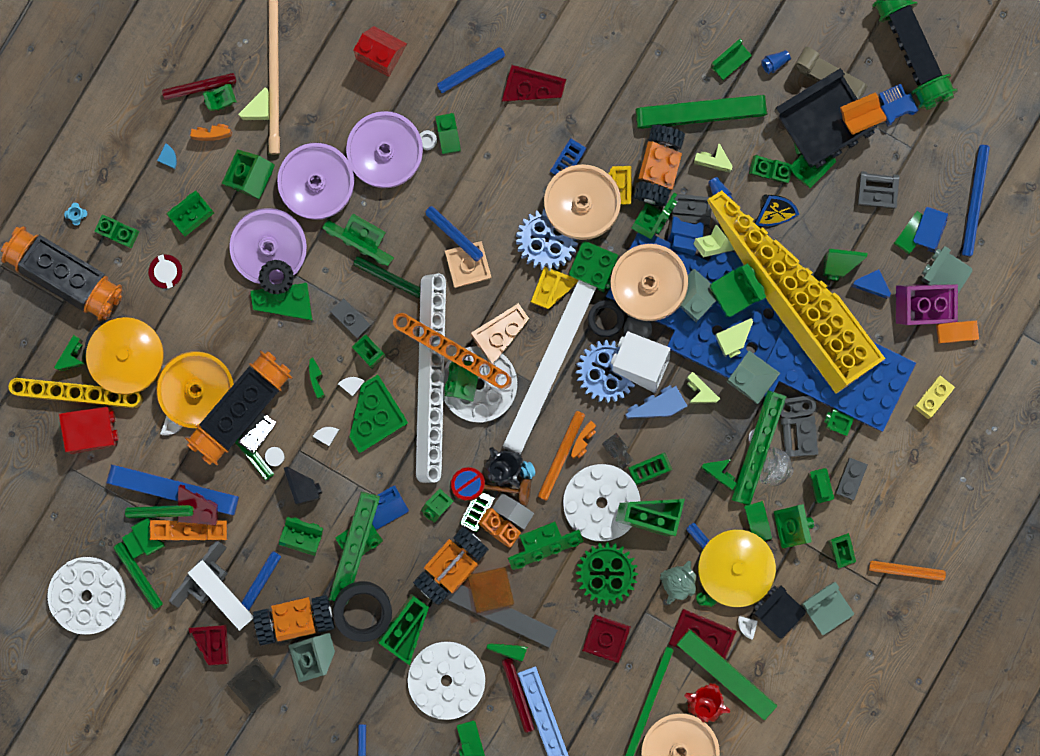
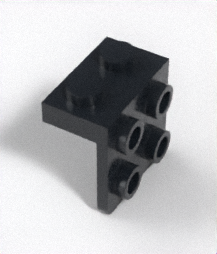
[753,585,806,638]

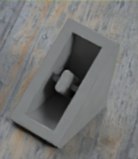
[493,493,534,529]

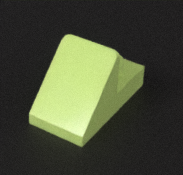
[694,144,733,173]
[693,225,734,257]
[686,372,720,403]

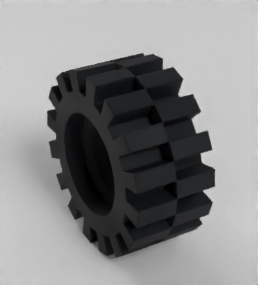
[258,260,294,294]

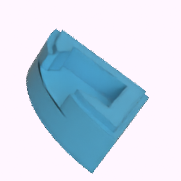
[157,144,177,169]

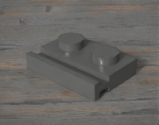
[672,194,711,226]

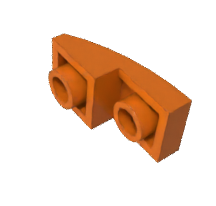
[190,124,233,141]
[936,321,979,344]
[571,421,596,459]
[478,508,521,548]

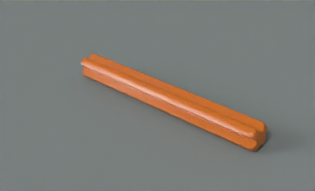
[538,411,585,500]

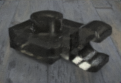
[602,433,634,469]

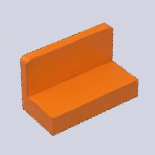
[840,92,886,134]

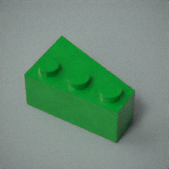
[615,499,685,537]
[377,594,429,666]

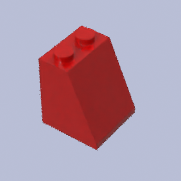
[353,26,407,77]
[59,407,119,454]

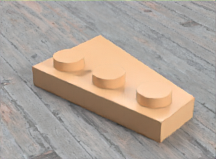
[471,303,529,364]

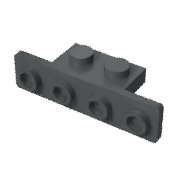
[169,541,228,607]

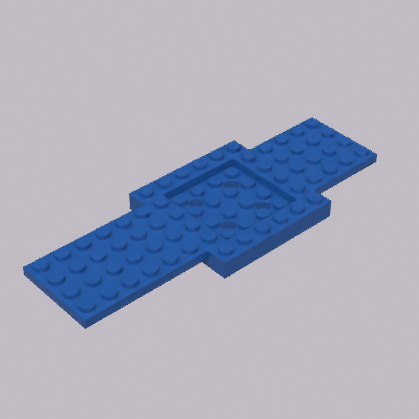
[606,233,916,432]

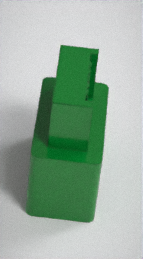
[808,468,834,504]
[122,518,166,559]

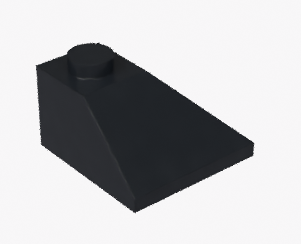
[284,467,322,506]

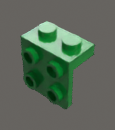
[631,192,678,239]
[569,241,619,293]
[710,263,767,317]

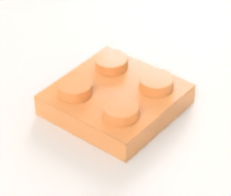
[445,241,492,288]

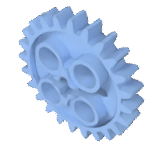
[516,209,578,271]
[575,340,635,403]

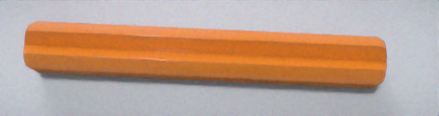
[869,561,946,581]

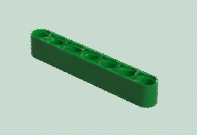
[635,95,768,129]

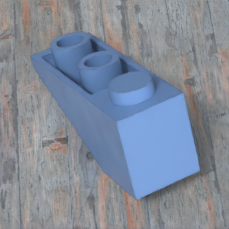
[625,385,687,419]

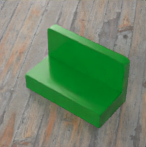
[711,38,752,81]

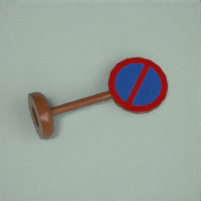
[451,467,531,506]

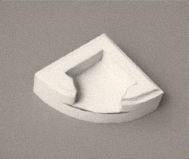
[338,377,365,396]
[161,416,183,435]
[313,427,339,446]
[738,616,758,640]

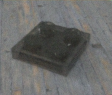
[227,658,282,713]

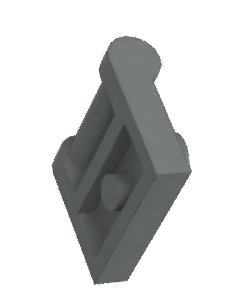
[858,171,899,209]
[780,416,818,457]

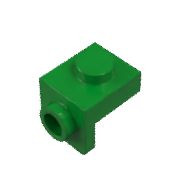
[203,84,237,111]
[824,409,854,436]

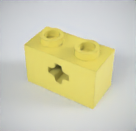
[913,376,955,419]

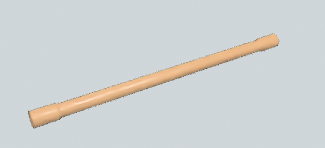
[269,0,280,155]

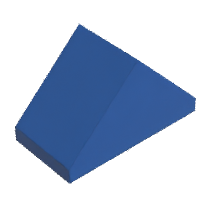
[851,269,891,299]

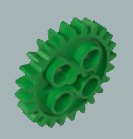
[576,542,638,605]

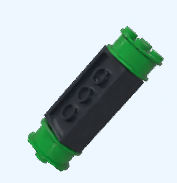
[872,0,958,111]

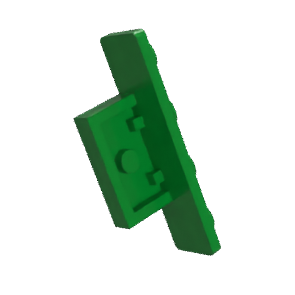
[322,214,394,266]
[508,522,584,570]
[457,720,485,756]

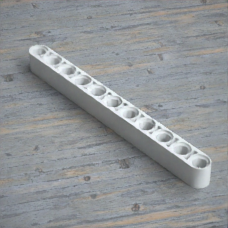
[416,273,446,483]
[502,280,597,455]

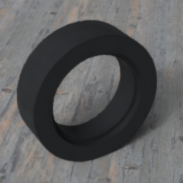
[333,581,392,642]

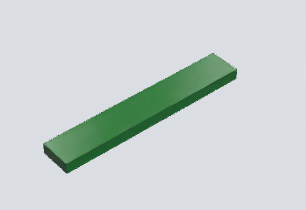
[732,390,786,505]
[328,491,380,604]
[677,629,777,720]
[625,647,674,756]

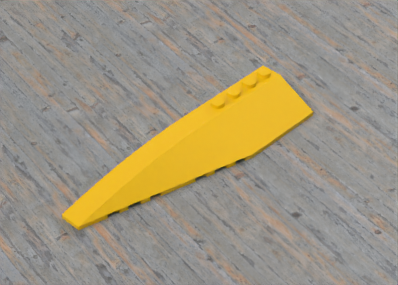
[707,191,885,394]

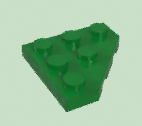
[349,375,409,454]

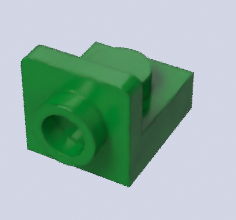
[421,488,454,523]

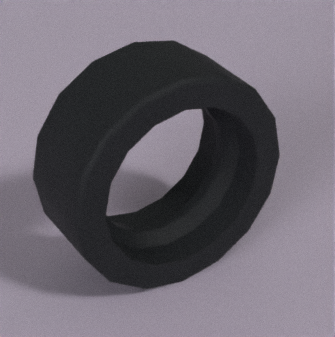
[588,300,624,338]

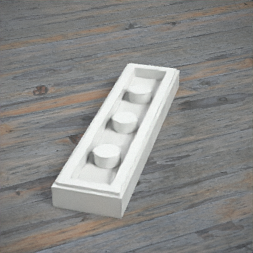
[188,560,253,631]

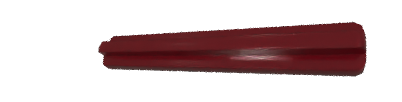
[162,73,237,100]
[502,658,534,733]

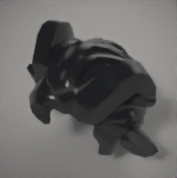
[484,447,523,487]

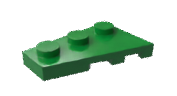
[250,283,313,321]

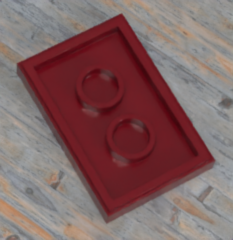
[668,609,737,659]

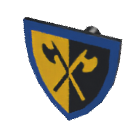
[755,194,799,226]

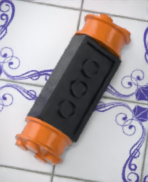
[1,226,122,321]
[185,350,293,466]

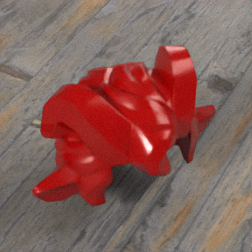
[684,683,730,722]

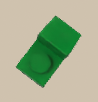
[435,113,461,154]
[54,335,86,371]
[700,460,737,490]

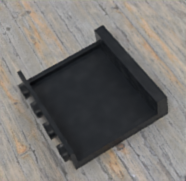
[774,68,877,169]

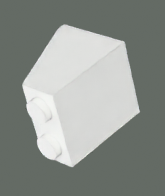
[611,331,670,393]

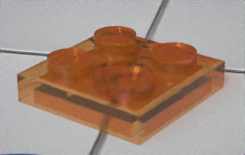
[468,567,514,614]

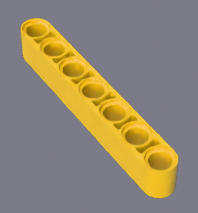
[8,378,143,408]

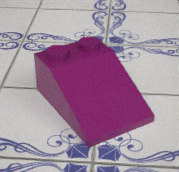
[896,284,958,325]

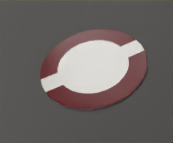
[148,254,183,288]

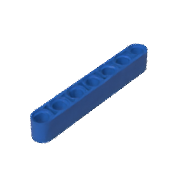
[106,464,239,515]

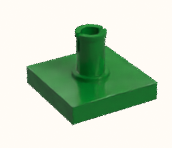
[774,504,814,549]

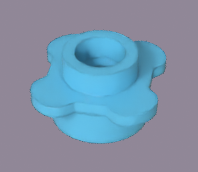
[64,203,87,225]
[520,461,535,479]

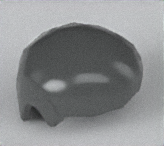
[623,316,652,339]

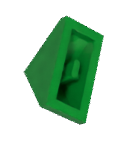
[352,334,385,369]
[828,533,856,569]

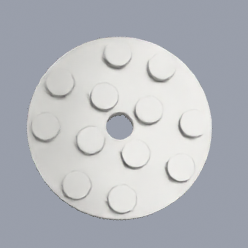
[443,346,517,423]
[563,464,640,541]
[48,557,126,634]
[408,642,485,720]

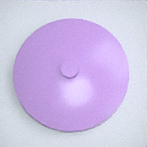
[346,111,423,188]
[277,143,354,220]
[230,208,307,284]

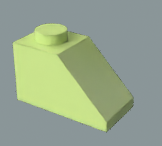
[715,318,753,358]

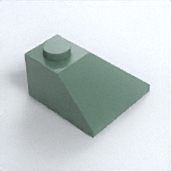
[680,268,717,323]
[727,351,780,404]
[289,633,335,682]

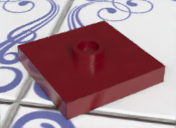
[582,614,631,663]

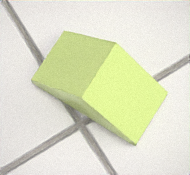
[238,88,269,120]

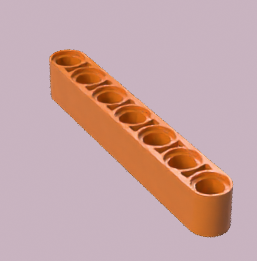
[393,313,512,390]

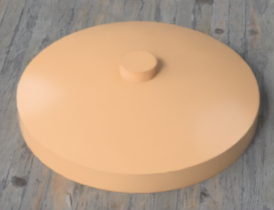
[544,164,621,240]
[611,244,688,321]
[641,713,720,756]

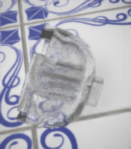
[759,447,793,486]

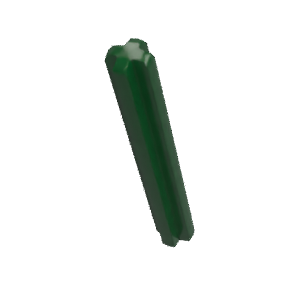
[353,257,421,298]

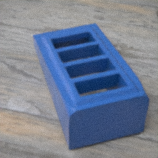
[550,138,587,175]

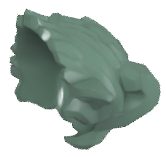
[660,561,697,604]

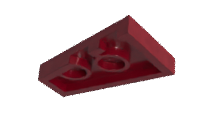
[502,64,567,102]

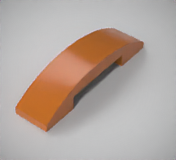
[150,520,227,540]

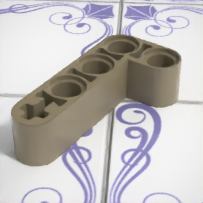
[794,46,868,99]

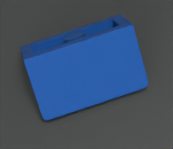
[914,207,948,253]
[372,485,409,529]

